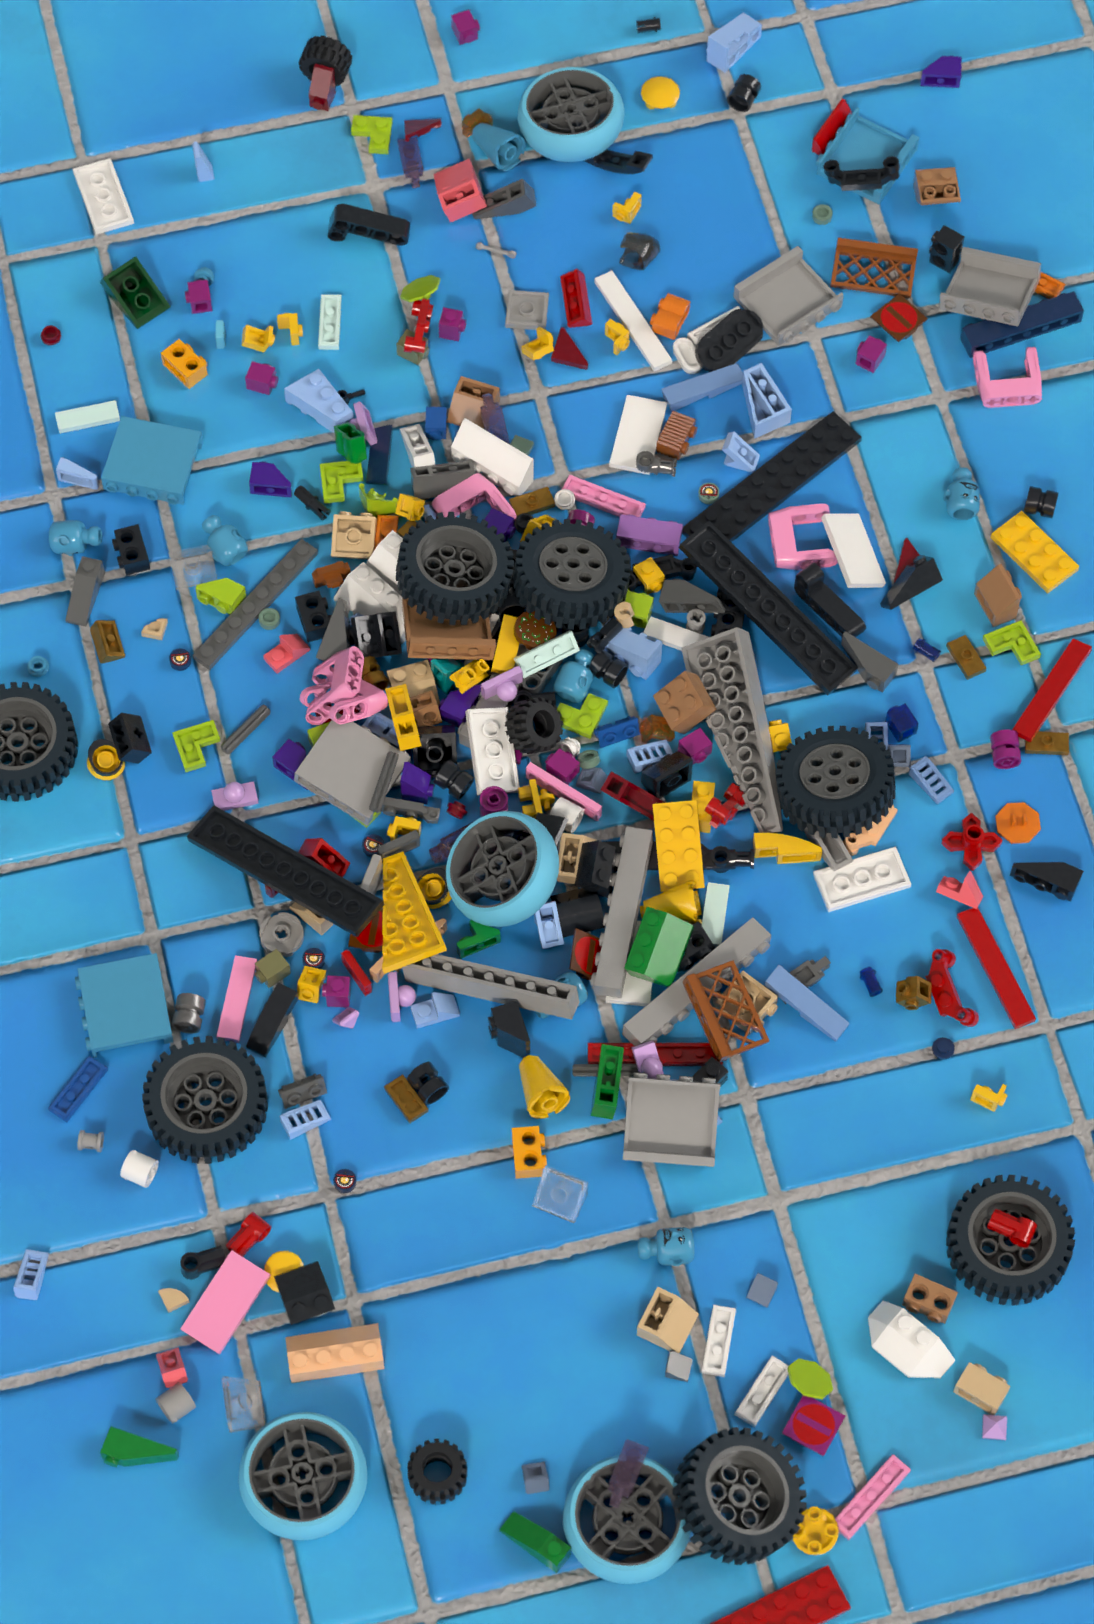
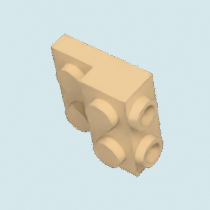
[331,511,377,559]
[715,971,778,1035]

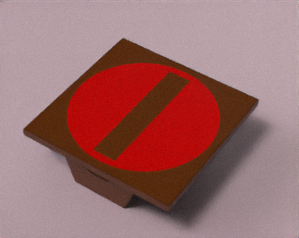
[870,293,928,342]
[348,909,383,953]
[569,928,602,980]

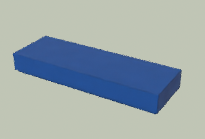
[48,1056,108,1122]

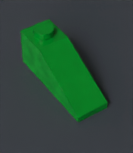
[590,1044,624,1120]
[100,1426,179,1467]
[499,1511,571,1573]

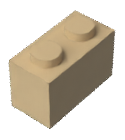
[953,1362,1011,1415]

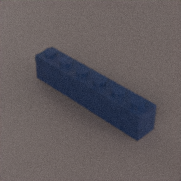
[960,291,1084,358]

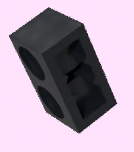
[929,225,965,274]
[112,524,151,576]
[295,590,332,642]
[678,921,715,972]

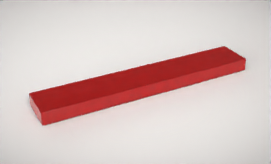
[1012,638,1092,743]
[957,908,1036,1029]
[588,1043,723,1066]

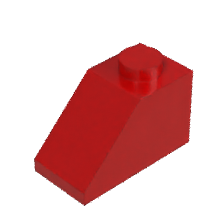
[298,838,350,877]

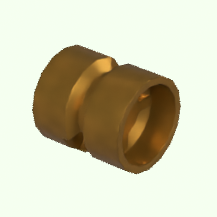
[361,656,389,691]

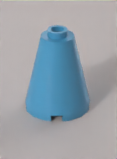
[472,123,526,171]

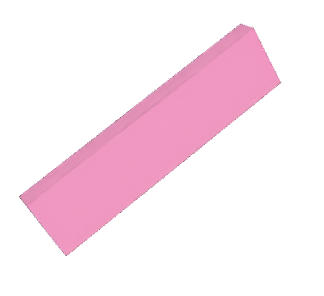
[562,474,646,517]
[526,762,602,821]
[216,955,257,1043]
[835,1454,911,1540]

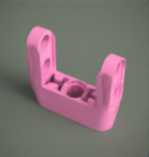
[973,347,1042,408]
[431,473,517,521]
[768,504,838,570]
[305,646,364,725]
[300,679,388,724]

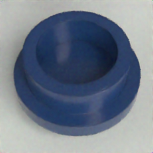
[932,1037,955,1060]

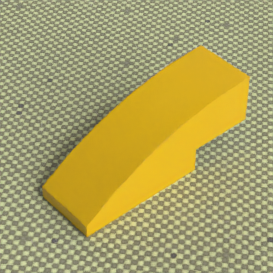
[385,684,421,751]
[753,833,822,864]

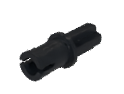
[294,486,331,520]

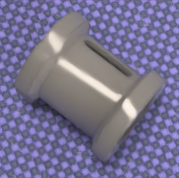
[686,609,706,634]
[77,1130,104,1152]

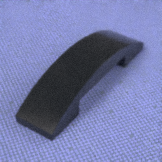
[583,150,653,174]

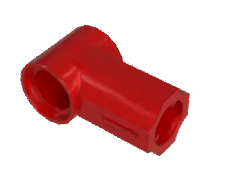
[987,1208,1037,1248]
[225,1212,272,1257]

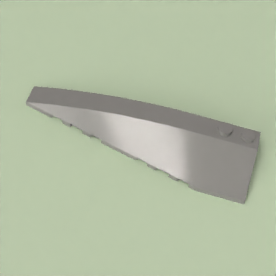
[681,627,783,833]

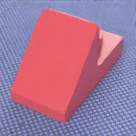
[263,634,310,674]
[936,871,983,909]
[156,1348,188,1388]

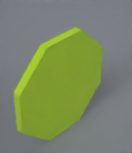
[400,275,441,302]
[787,1359,833,1399]

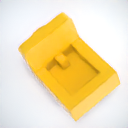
[277,313,303,345]
[605,319,630,355]
[241,325,275,353]
[521,327,554,360]
[395,493,425,521]
[633,557,665,595]
[768,719,792,752]
[387,816,422,841]

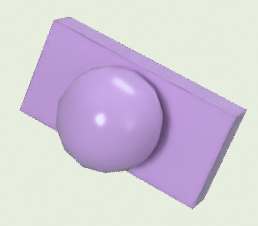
[348,401,377,446]
[481,666,523,702]
[211,781,259,811]
[388,972,416,1022]
[632,1040,664,1078]

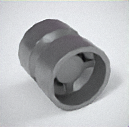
[171,993,206,1034]

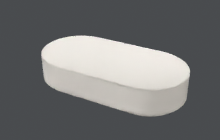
[673,338,702,374]

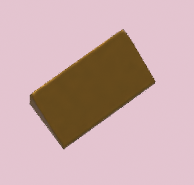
[90,620,125,663]

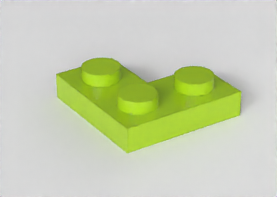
[351,115,393,155]
[320,461,363,504]
[983,620,1041,666]
[557,693,608,739]
[172,720,220,772]

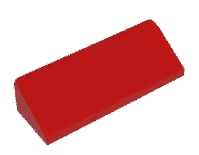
[812,99,852,155]
[560,269,592,328]

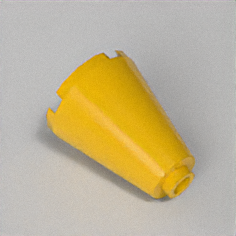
[640,880,702,925]
[519,1055,570,1119]

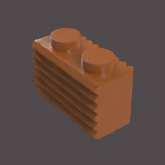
[656,410,698,460]

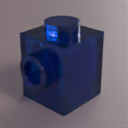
[885,703,919,742]

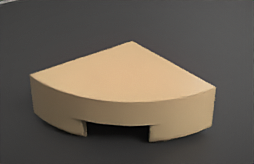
[141,618,168,640]
[158,1288,190,1313]

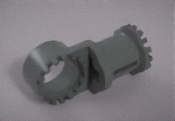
[636,451,677,477]

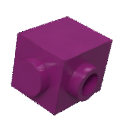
[451,10,480,45]
[185,280,212,314]
[439,307,466,341]
[856,336,887,373]
[245,361,278,395]
[677,728,713,764]
[545,748,580,785]
[322,975,351,1008]

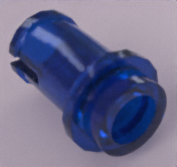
[913,638,941,662]
[859,967,883,997]

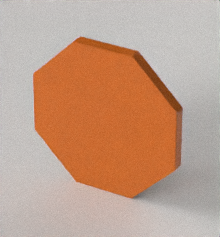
[995,802,1041,844]

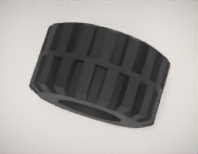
[298,36,353,86]
[505,697,563,754]
[407,1439,467,1505]

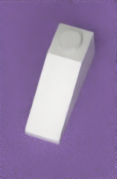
[400,424,436,468]

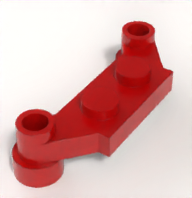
[403,299,434,353]
[704,783,746,829]
[925,949,979,1027]

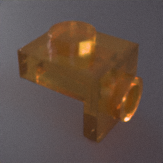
[462,108,493,138]
[639,714,675,743]

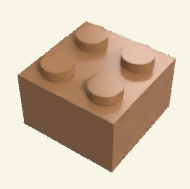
[653,671,717,734]

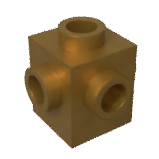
[896,976,932,1010]

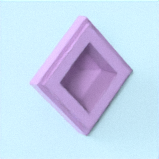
[332,1007,359,1029]
[982,1414,1007,1440]

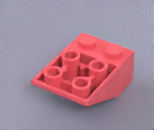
[433,158,487,222]

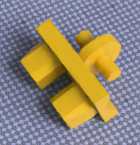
[449,659,489,694]
[518,779,555,817]

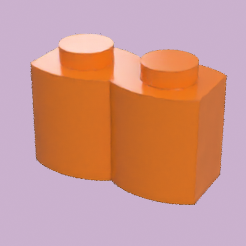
[650,293,691,340]

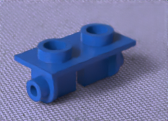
[594,716,640,748]

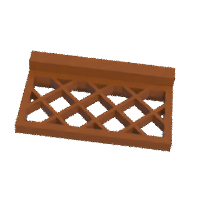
[830,238,918,298]
[682,960,769,1063]

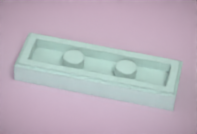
[318,295,342,350]
[55,400,120,434]
[514,631,580,678]
[699,882,730,947]

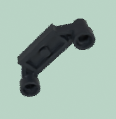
[823,156,900,191]
[628,554,697,592]

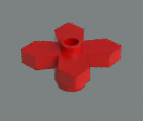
[941,813,1002,871]

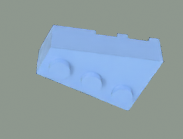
[706,13,762,73]
[742,363,792,439]
[284,369,353,433]
[601,618,662,680]

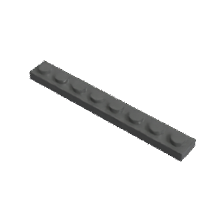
[193,539,318,670]

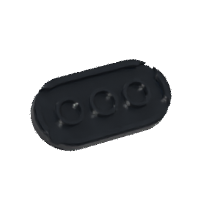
[695,309,763,372]

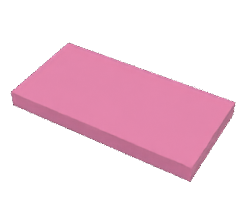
[181,1250,271,1354]

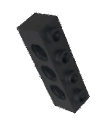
[711,588,744,636]

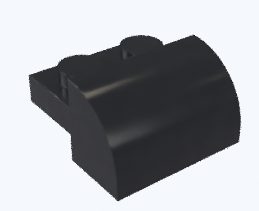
[351,611,402,658]
[550,888,605,938]

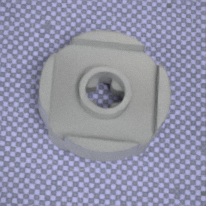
[259,912,304,957]

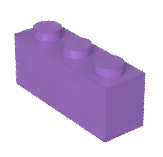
[616,514,683,556]

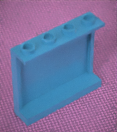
[816,107,919,205]
[101,416,203,505]
[75,953,174,1058]

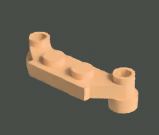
[843,805,898,856]

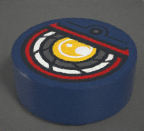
[169,648,191,671]
[362,834,384,857]
[302,948,325,969]
[333,1169,357,1193]

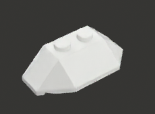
[868,1301,955,1378]

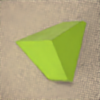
[359,483,398,518]

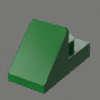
[456,920,501,959]

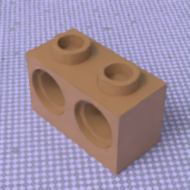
[410,691,442,727]
[902,1274,958,1324]

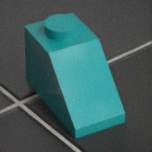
[431,659,464,695]

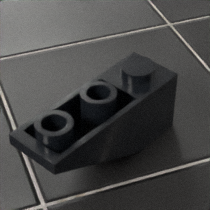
[1010,862,1084,902]

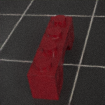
[600,771,666,821]

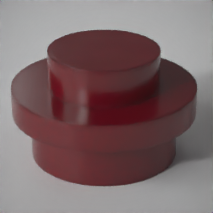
[41,325,61,345]
[446,801,468,820]

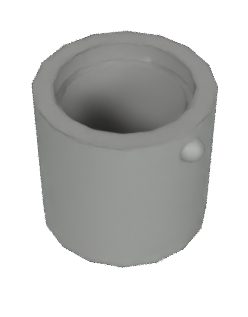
[156,1382,196,1424]

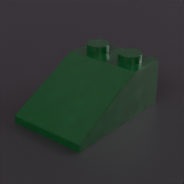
[100,256,170,329]

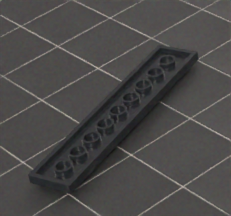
[682,411,862,542]
[678,521,858,696]
[187,805,384,937]

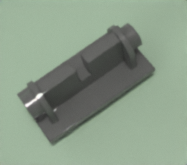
[278,1073,327,1109]

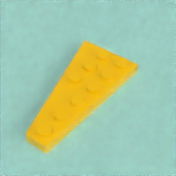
[382,851,447,974]

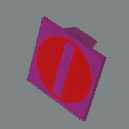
[782,1395,846,1457]

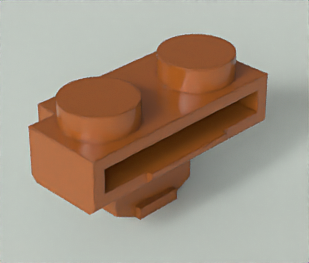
[311,561,351,589]

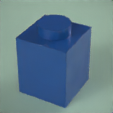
[425,407,447,440]

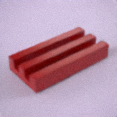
[341,949,372,996]

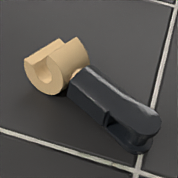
[587,602,635,653]

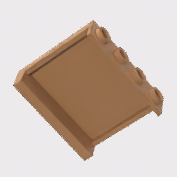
[401,597,496,660]

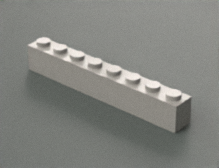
[591,826,653,998]
[622,917,771,1046]
[402,954,579,1020]

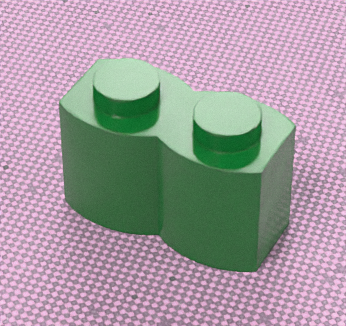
[334,422,367,464]

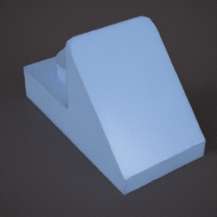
[722,432,760,473]
[534,901,564,949]
[410,992,460,1029]

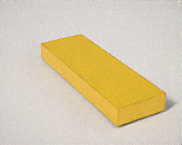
[491,614,519,674]

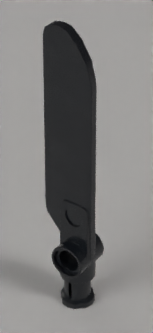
[603,841,754,873]

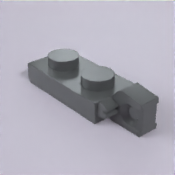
[381,797,440,824]
[782,956,831,1004]

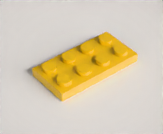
[990,511,1079,594]
[653,800,705,892]

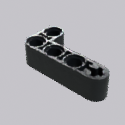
[327,204,410,246]
[794,562,866,637]

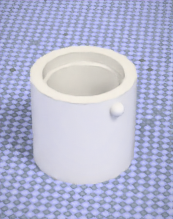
[549,797,585,834]
[120,1150,159,1188]

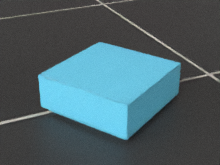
[216,320,226,349]

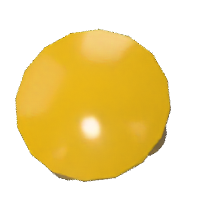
[641,76,680,109]
[793,1506,839,1556]

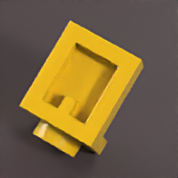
[613,192,641,224]
[297,966,326,1003]
[970,1084,1008,1112]

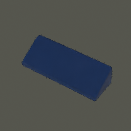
[366,425,393,485]

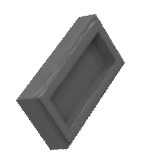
[377,830,420,863]

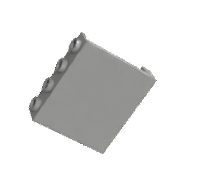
[733,246,844,346]
[940,247,1041,326]
[294,712,411,826]
[623,1072,720,1167]

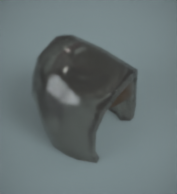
[619,232,660,270]

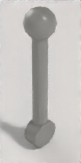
[476,242,516,259]

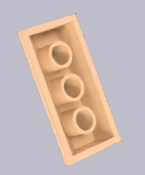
[285,1323,384,1383]

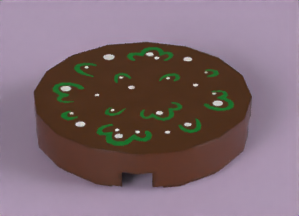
[514,611,556,650]

